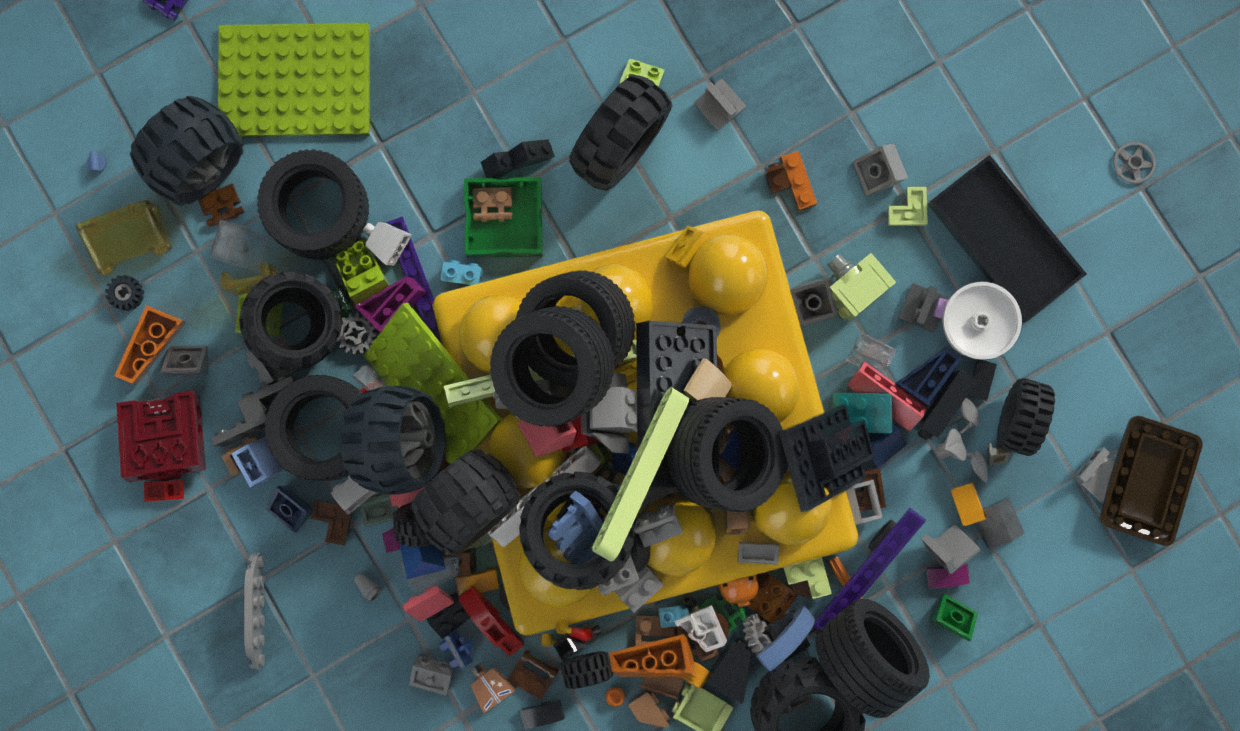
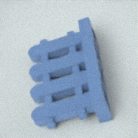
[549,491,603,564]

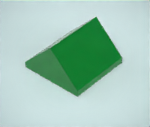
[929,594,978,642]

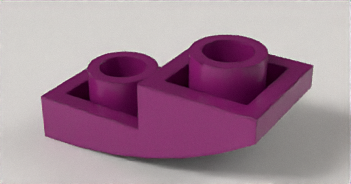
[927,564,970,588]

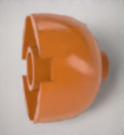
[719,575,759,607]

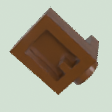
[765,162,790,194]

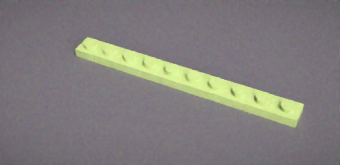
[444,339,637,407]

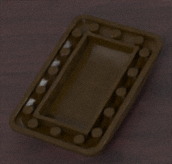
[1100,416,1203,546]

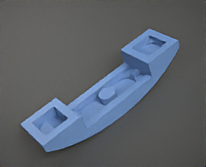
[756,605,815,672]

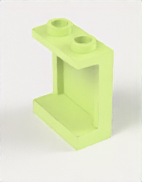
[671,684,733,731]

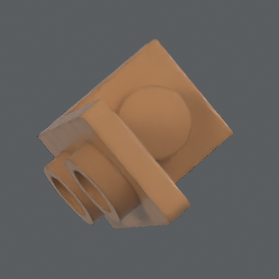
[221,436,260,477]

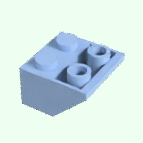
[231,437,285,488]

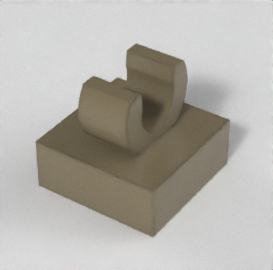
[987,443,1010,466]

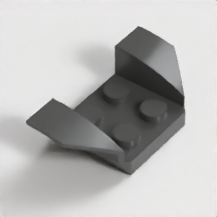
[581,373,629,454]

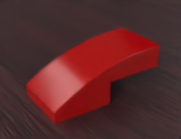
[144,480,184,502]

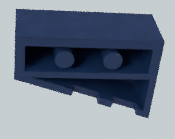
[896,347,962,407]

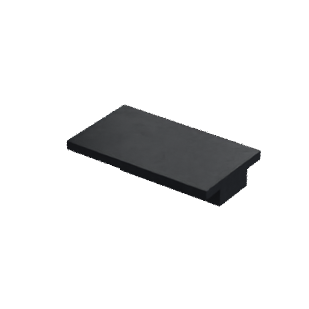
[779,404,875,512]

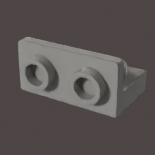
[409,656,454,695]

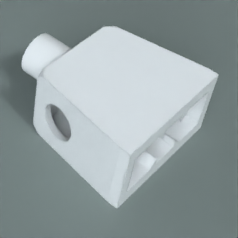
[363,222,412,266]

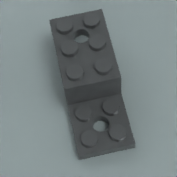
[211,375,297,447]

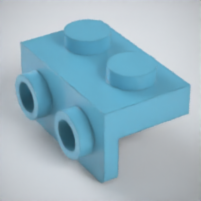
[441,260,483,285]

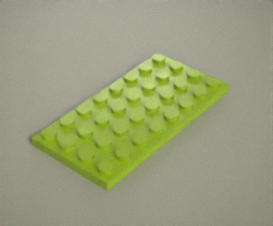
[363,303,502,465]

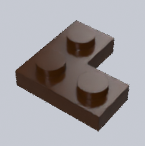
[855,469,886,511]
[310,500,353,546]

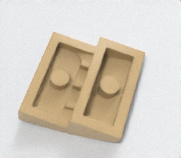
[683,358,732,403]

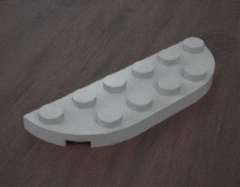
[244,552,265,670]

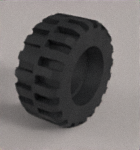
[997,378,1055,456]

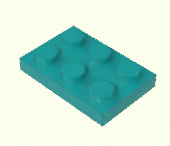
[833,392,892,433]

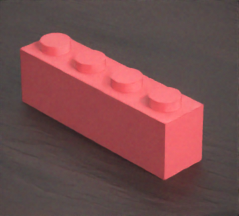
[847,362,927,431]

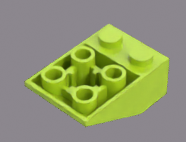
[333,237,390,305]

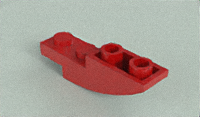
[458,585,524,657]

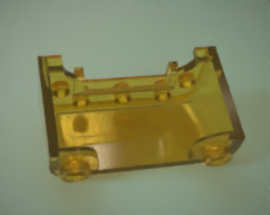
[75,200,172,275]

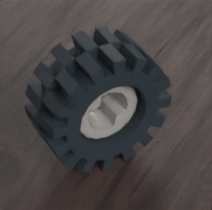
[105,275,144,311]

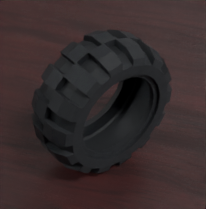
[569,74,672,191]

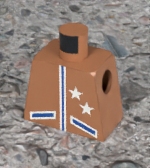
[470,662,516,713]

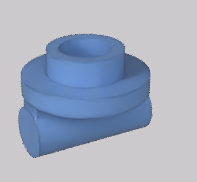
[86,151,106,172]

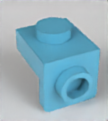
[659,604,689,628]

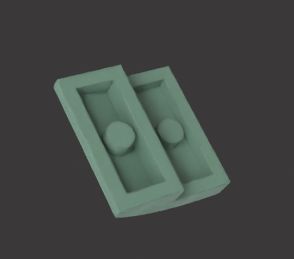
[360,493,398,527]

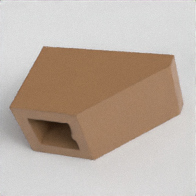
[628,690,670,728]

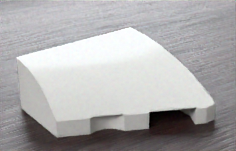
[675,605,727,652]

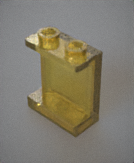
[220,262,277,296]

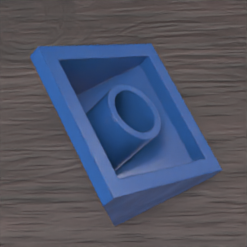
[400,545,446,580]

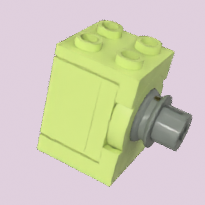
[827,253,896,321]

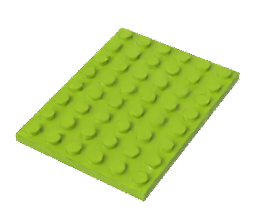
[218,23,370,137]

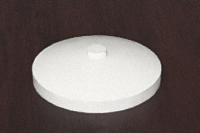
[942,282,1022,360]

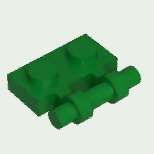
[699,592,747,633]

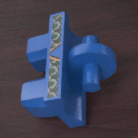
[439,630,474,669]

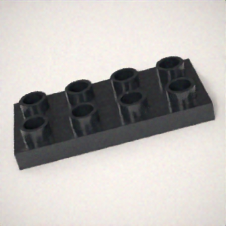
[927,155,1087,323]

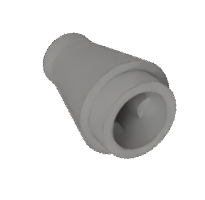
[353,573,382,602]

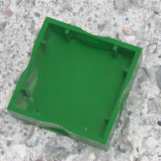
[464,177,543,258]

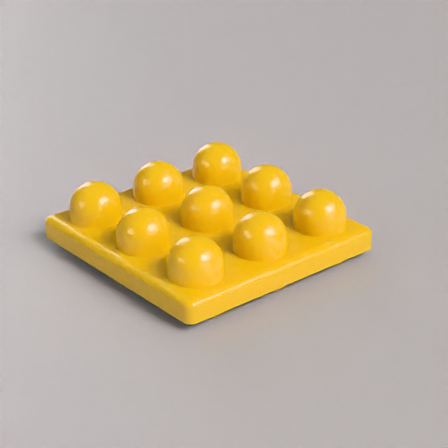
[433,210,858,636]

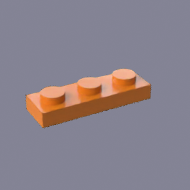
[780,151,817,211]

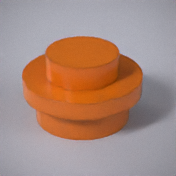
[605,687,625,707]

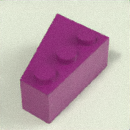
[355,277,426,332]

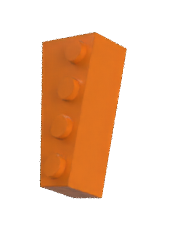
[114,305,186,384]
[609,634,697,678]

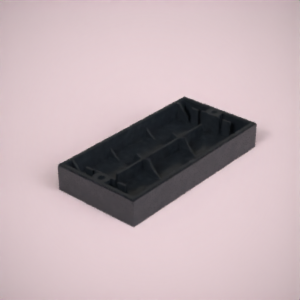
[636,320,719,488]

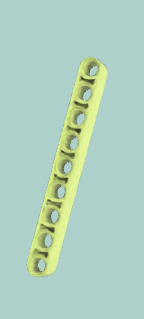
[592,387,689,562]

